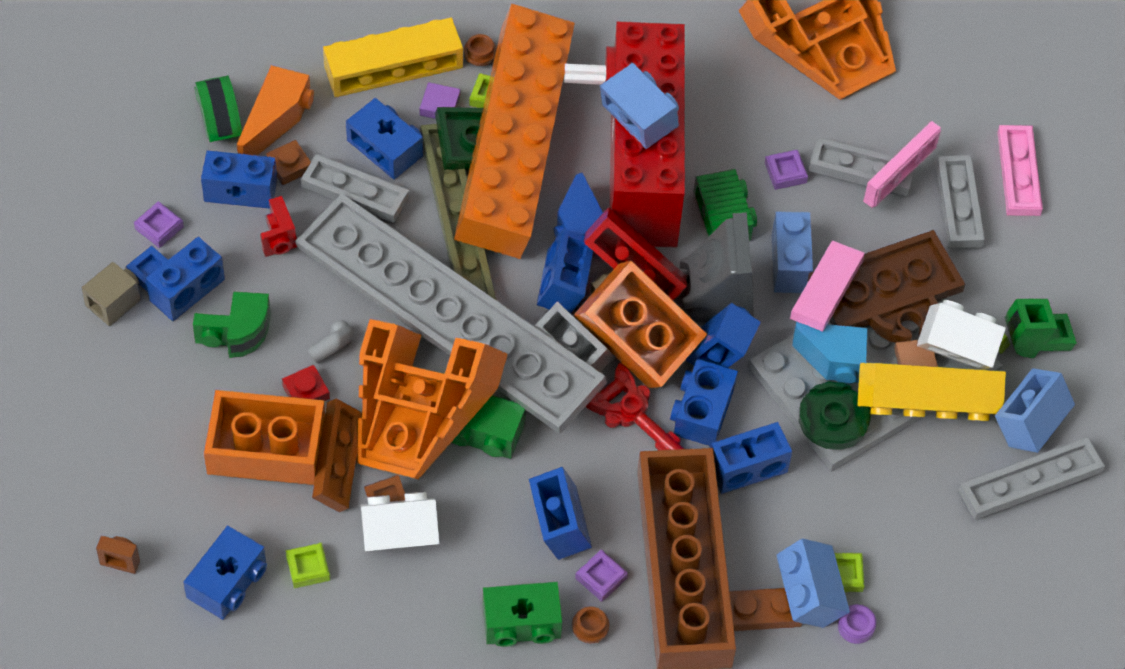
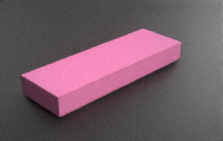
[863,121,941,208]
[997,125,1043,216]
[790,241,865,332]

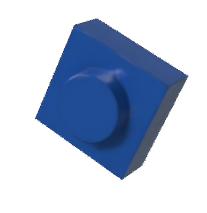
[125,245,168,292]

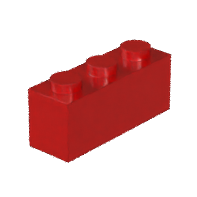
[584,207,687,301]

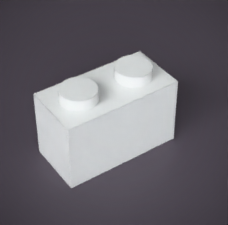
[917,300,1006,370]
[360,492,440,551]

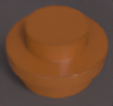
[464,34,497,66]
[572,606,610,644]

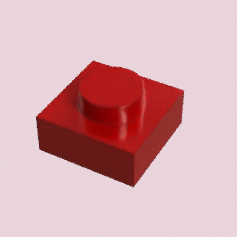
[282,365,330,402]

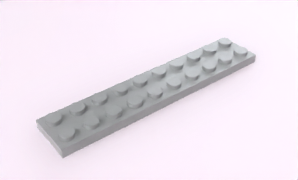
[295,193,607,434]

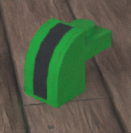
[194,75,242,142]
[193,291,271,358]
[1005,299,1077,358]

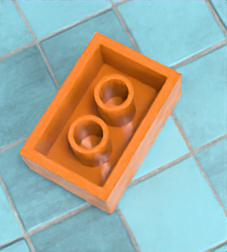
[573,261,707,388]
[204,390,325,485]

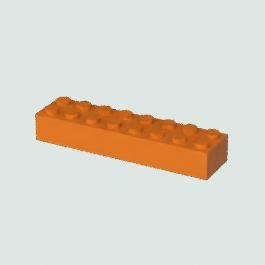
[454,3,575,259]

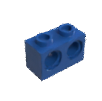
[536,228,593,314]
[145,236,225,321]
[670,359,738,446]
[710,422,792,494]

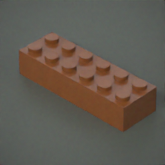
[637,448,736,669]

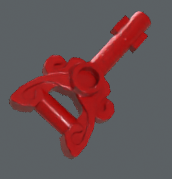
[586,363,684,450]

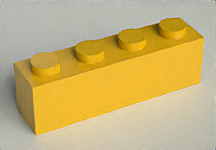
[323,17,463,98]
[857,363,1006,421]

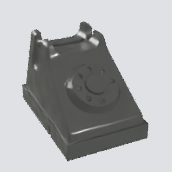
[680,212,754,323]

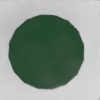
[798,381,871,450]

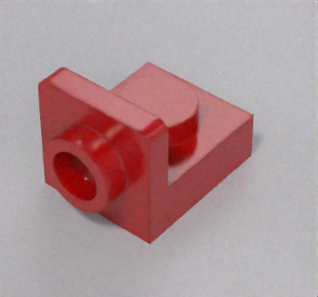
[260,196,297,257]

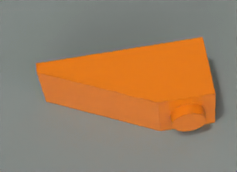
[237,65,314,156]

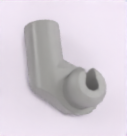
[308,320,354,363]

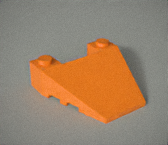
[739,0,896,100]
[357,319,508,480]

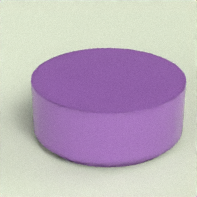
[838,604,876,644]

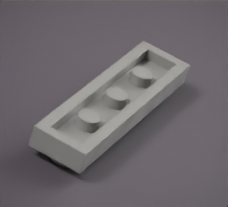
[958,437,1105,520]

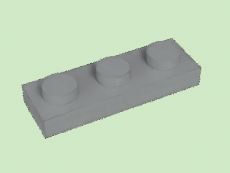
[808,137,915,197]
[301,154,409,223]
[936,155,985,248]

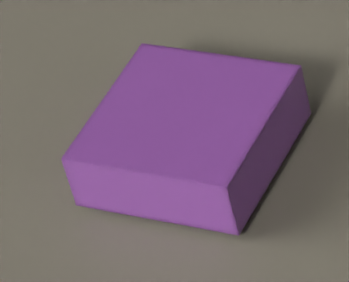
[419,82,461,119]
[765,149,808,190]
[134,201,184,248]
[575,549,628,602]

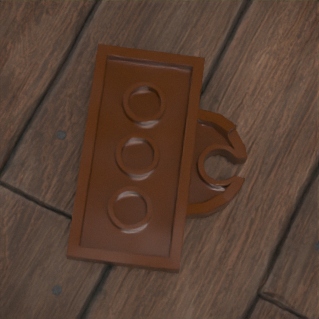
[807,230,966,343]

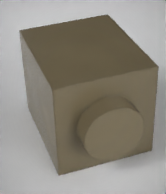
[81,262,141,327]

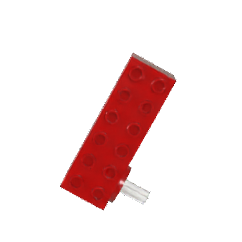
[564,21,685,248]

